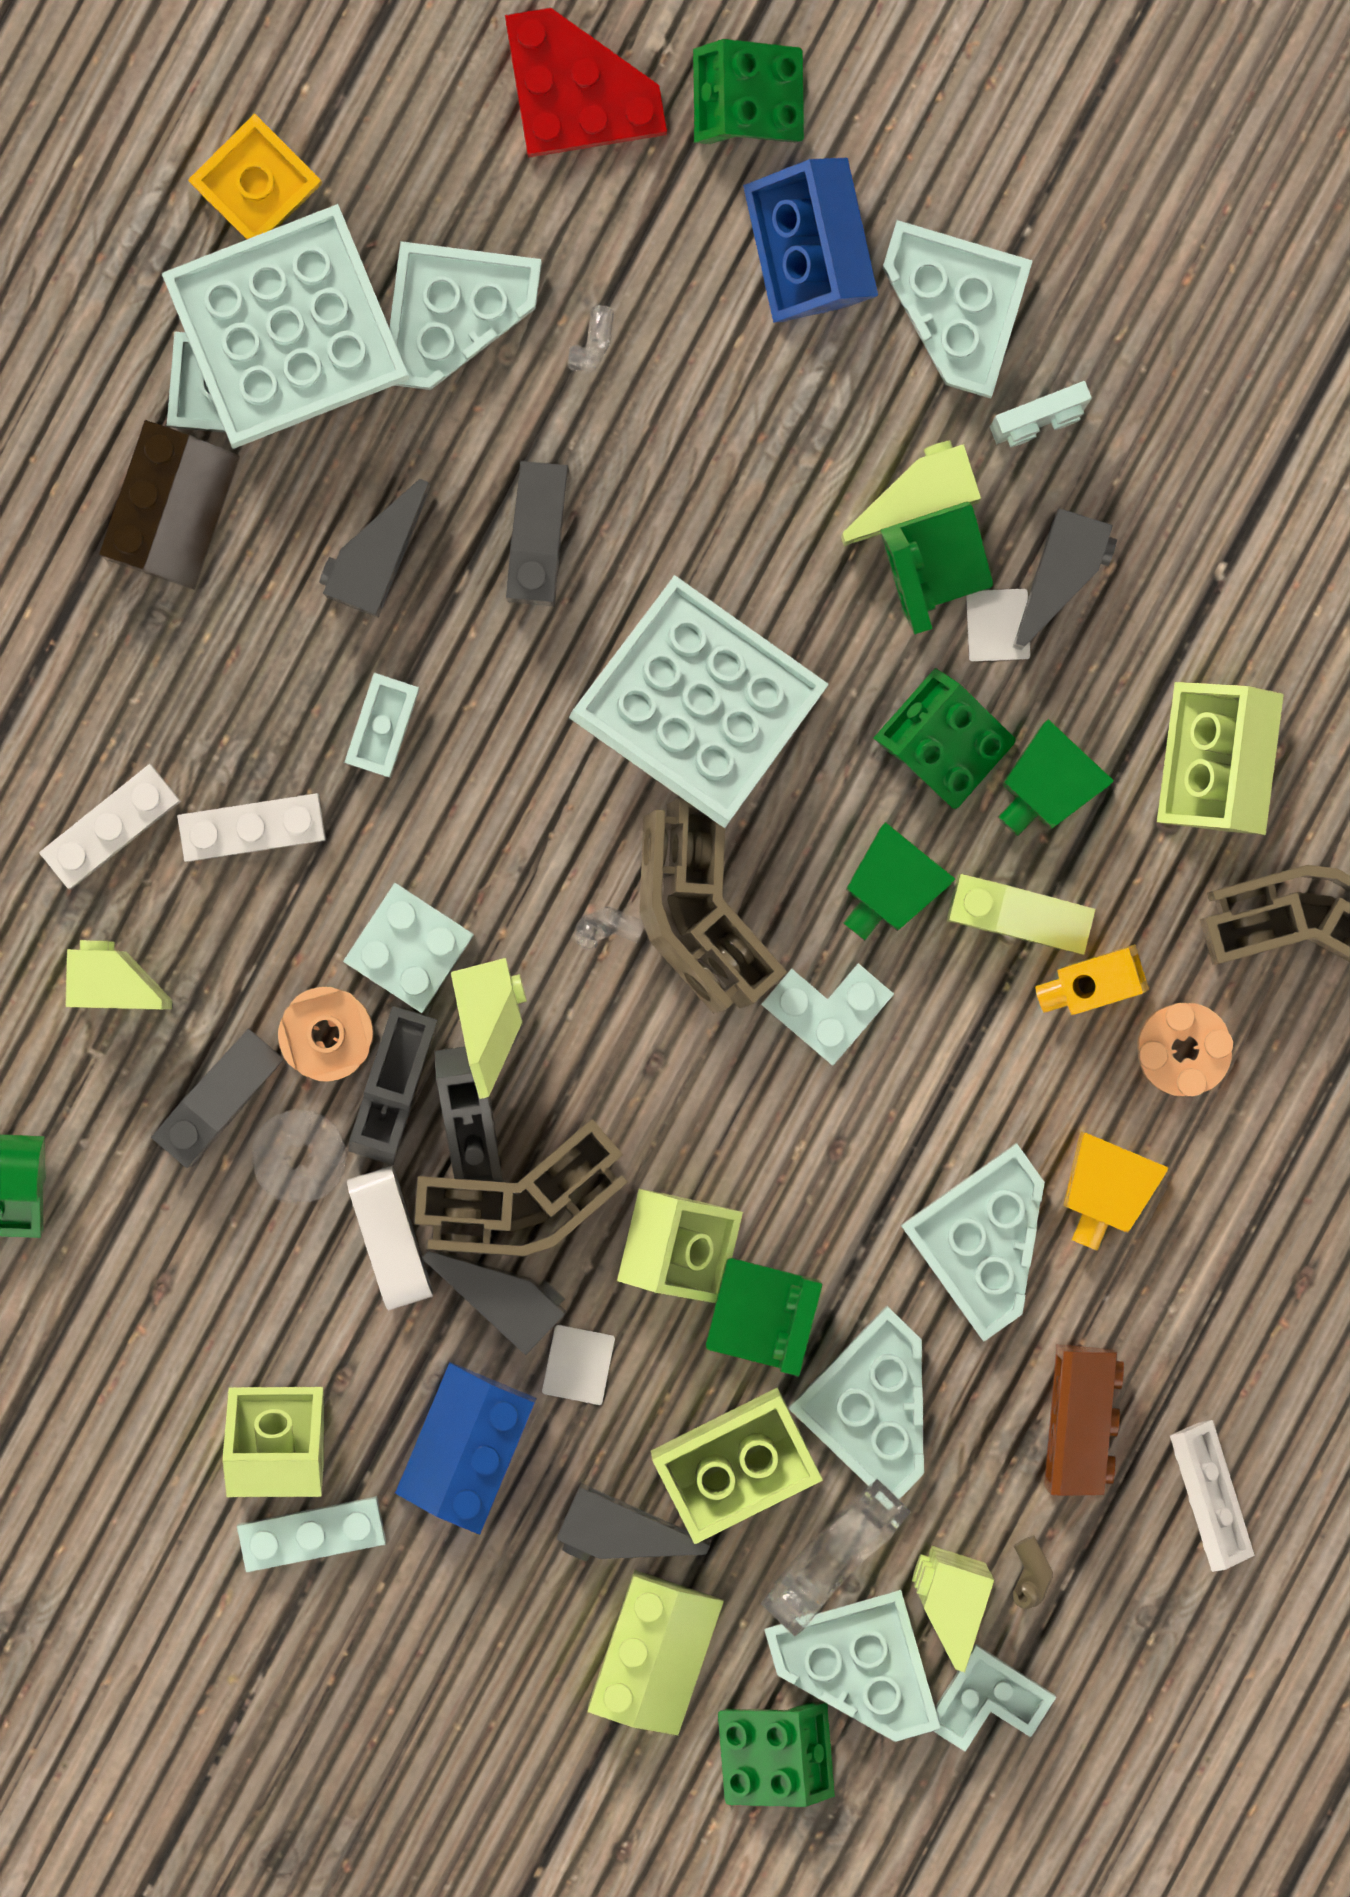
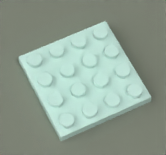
[162,204,409,449]
[569,575,829,828]

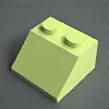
[66,940,172,1010]
[617,1189,743,1303]
[222,1387,324,1497]

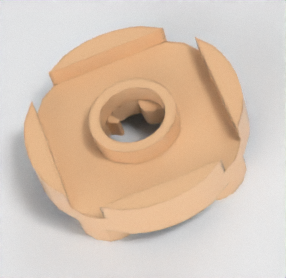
[278,987,374,1081]
[1137,1003,1233,1096]

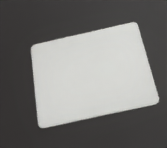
[966,589,1030,661]
[542,1325,615,1405]

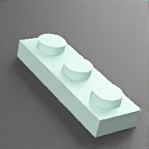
[237,1496,386,1572]

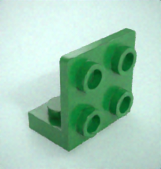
[693,39,804,144]
[880,502,993,635]
[873,668,1016,809]
[705,1258,823,1376]
[718,1702,835,1807]

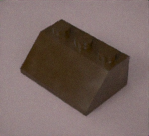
[99,420,240,590]

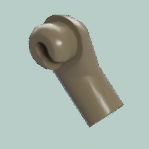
[1013,1535,1053,1609]

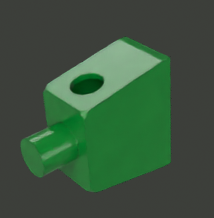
[998,719,1114,836]
[843,822,955,941]

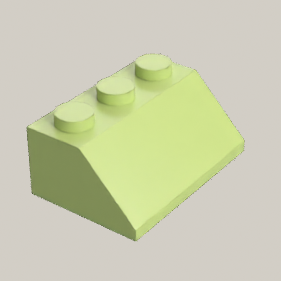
[1157,682,1284,835]
[651,1387,823,1544]
[912,1546,994,1673]
[588,1570,724,1735]

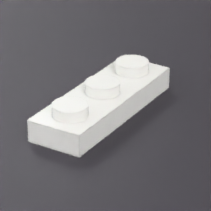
[39,764,181,890]
[177,793,326,862]
[1170,1420,1255,1572]

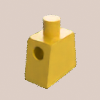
[1035,944,1149,1015]
[1063,1131,1168,1251]

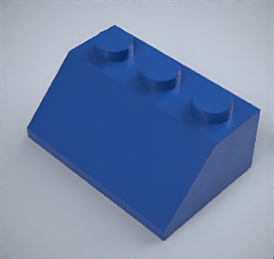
[743,158,878,323]
[395,1362,537,1535]

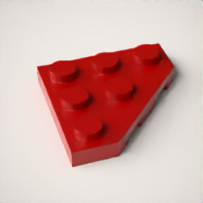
[505,8,667,158]

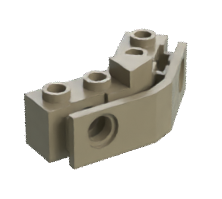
[639,797,787,1014]
[1200,865,1350,965]
[414,1119,628,1257]

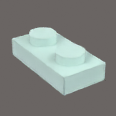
[344,673,420,778]

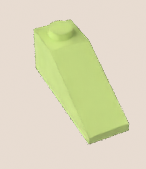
[841,440,981,546]
[946,874,1095,955]
[451,958,527,1099]

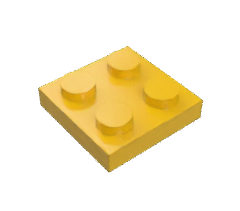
[188,114,323,240]

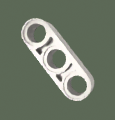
[347,1166,433,1311]

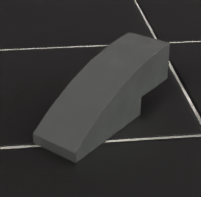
[348,1006,437,1165]

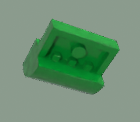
[0,1134,46,1238]

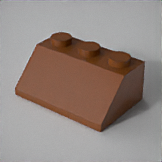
[1044,1344,1124,1496]

